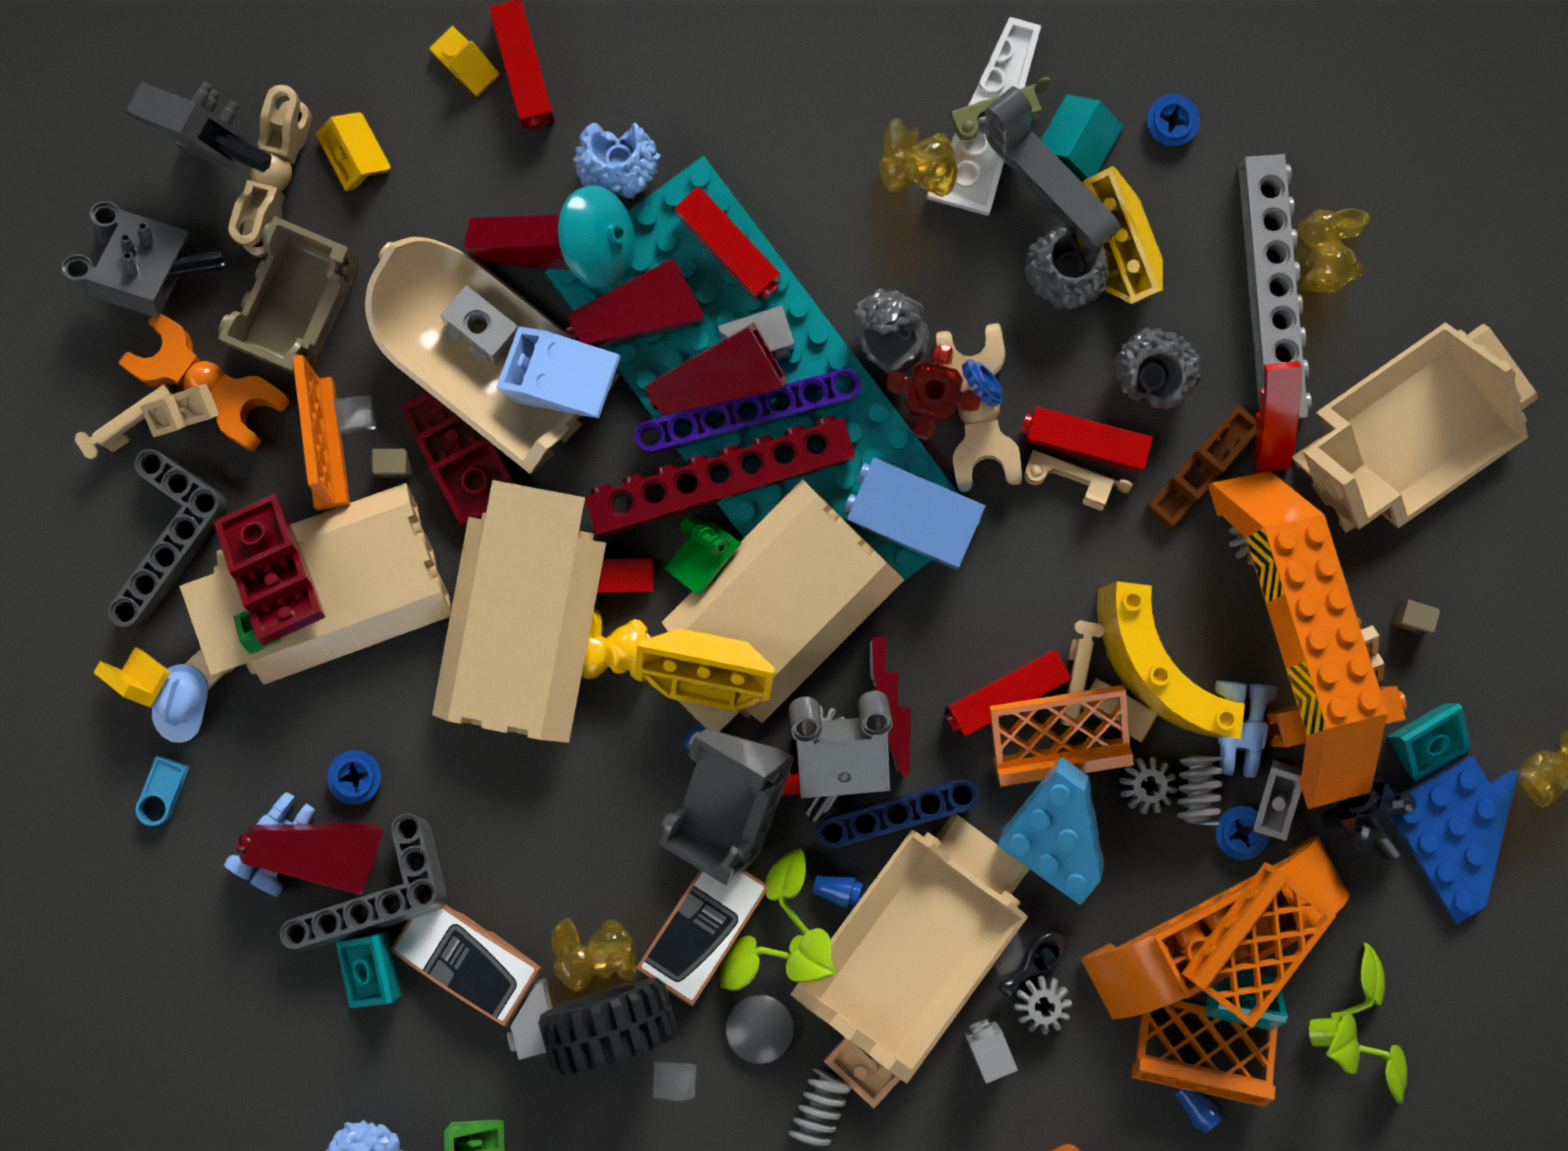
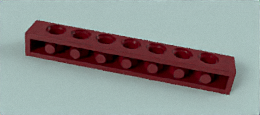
[584,416,856,538]

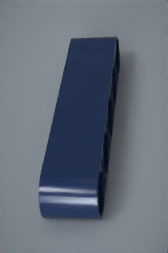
[817,779,978,849]

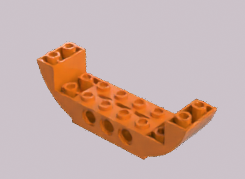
[1080,834,1350,1019]

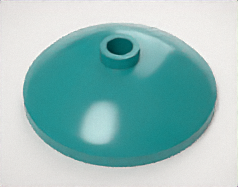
[558,186,635,288]

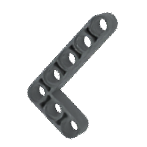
[986,86,1121,252]
[108,449,227,628]
[280,813,447,951]

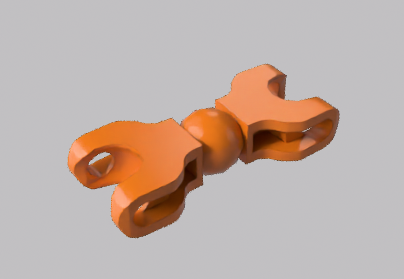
[118,314,290,452]

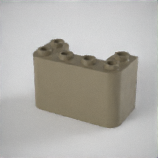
[218,216,359,375]

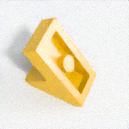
[429,25,500,97]

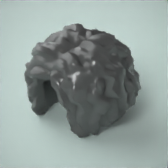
[1024,225,1109,310]
[853,288,929,374]
[1113,328,1201,409]

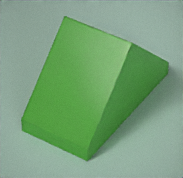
[444,1120,505,1151]

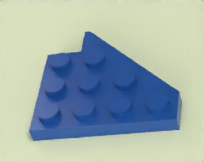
[1399,756,1518,924]

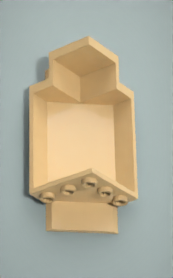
[1292,322,1538,534]

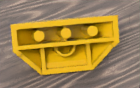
[1076,166,1163,304]
[635,628,775,711]

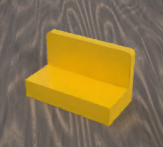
[315,112,391,191]
[93,647,170,708]

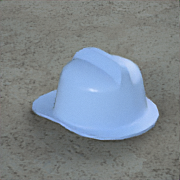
[152,664,208,743]

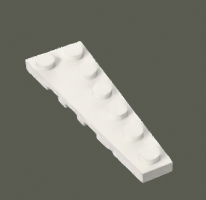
[926,17,1041,216]

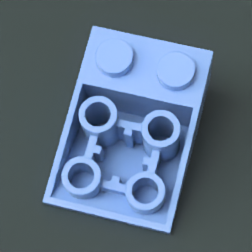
[496,327,621,418]

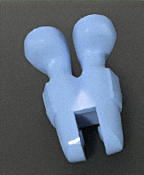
[1215,680,1279,778]
[224,792,315,897]

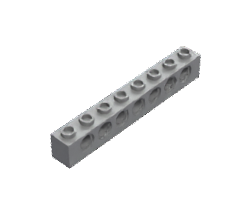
[1238,154,1312,422]

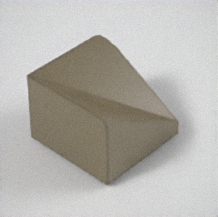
[372,449,412,478]
[1392,599,1440,635]

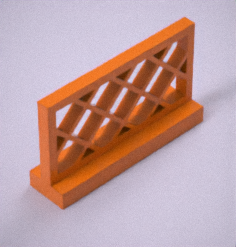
[293,355,350,511]
[989,685,1134,787]
[1181,862,1336,1028]
[1131,1001,1278,1107]

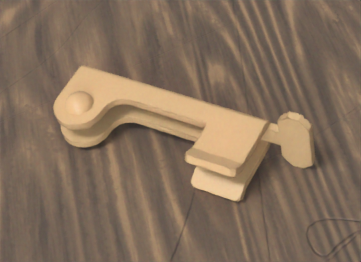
[75,384,173,459]
[1024,450,1133,511]
[1059,620,1105,726]

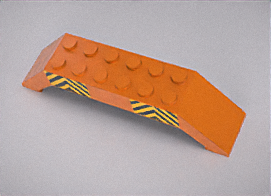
[1208,471,1388,809]

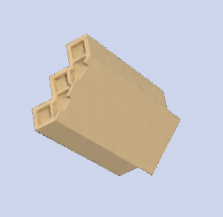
[661,479,904,732]
[432,480,606,743]
[180,483,452,685]
[790,814,1030,1084]

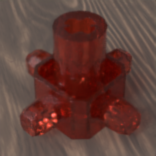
[886,344,981,440]

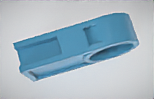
[135,756,190,826]

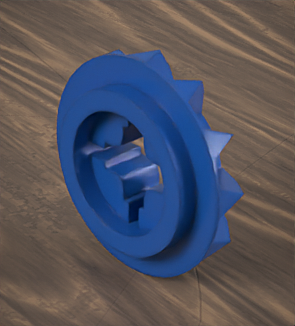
[1147,94,1200,147]
[962,359,1003,407]
[327,750,382,804]
[1214,806,1269,860]

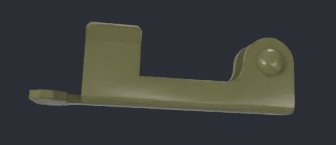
[950,77,1050,141]

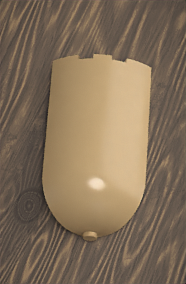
[365,237,620,474]

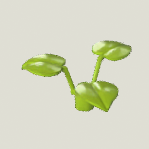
[719,848,836,991]
[1309,943,1407,1104]

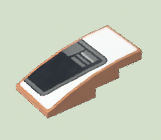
[636,870,768,1007]
[390,893,543,1027]

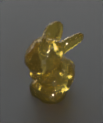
[878,118,958,197]
[1296,208,1370,292]
[1516,730,1568,808]
[551,918,637,992]

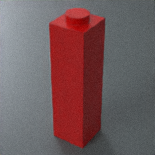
[489,0,555,130]
[674,186,781,302]
[1021,406,1153,473]
[945,650,1072,736]

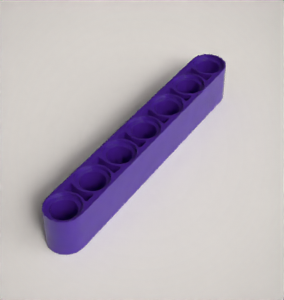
[635,369,861,455]

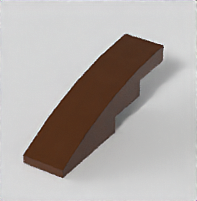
[1145,404,1256,529]

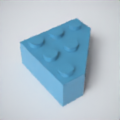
[997,756,1105,905]

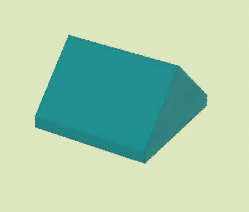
[1041,95,1124,180]
[1387,703,1472,782]
[336,930,402,1008]
[1206,970,1288,1030]

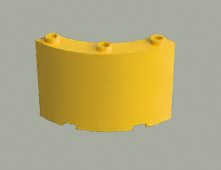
[1097,581,1245,739]

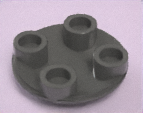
[726,995,793,1064]

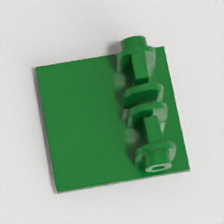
[664,516,742,596]

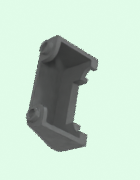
[659,729,794,885]

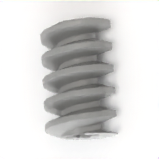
[1177,755,1223,825]
[788,1068,851,1147]

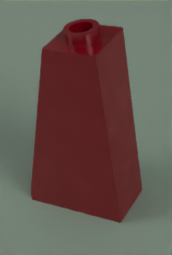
[463,214,571,271]
[565,258,706,347]
[645,322,788,415]
[236,823,384,895]

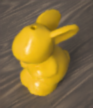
[582,608,650,682]

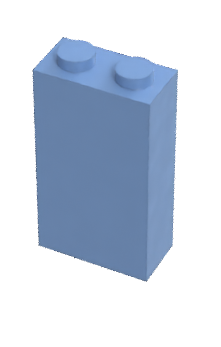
[843,457,985,570]

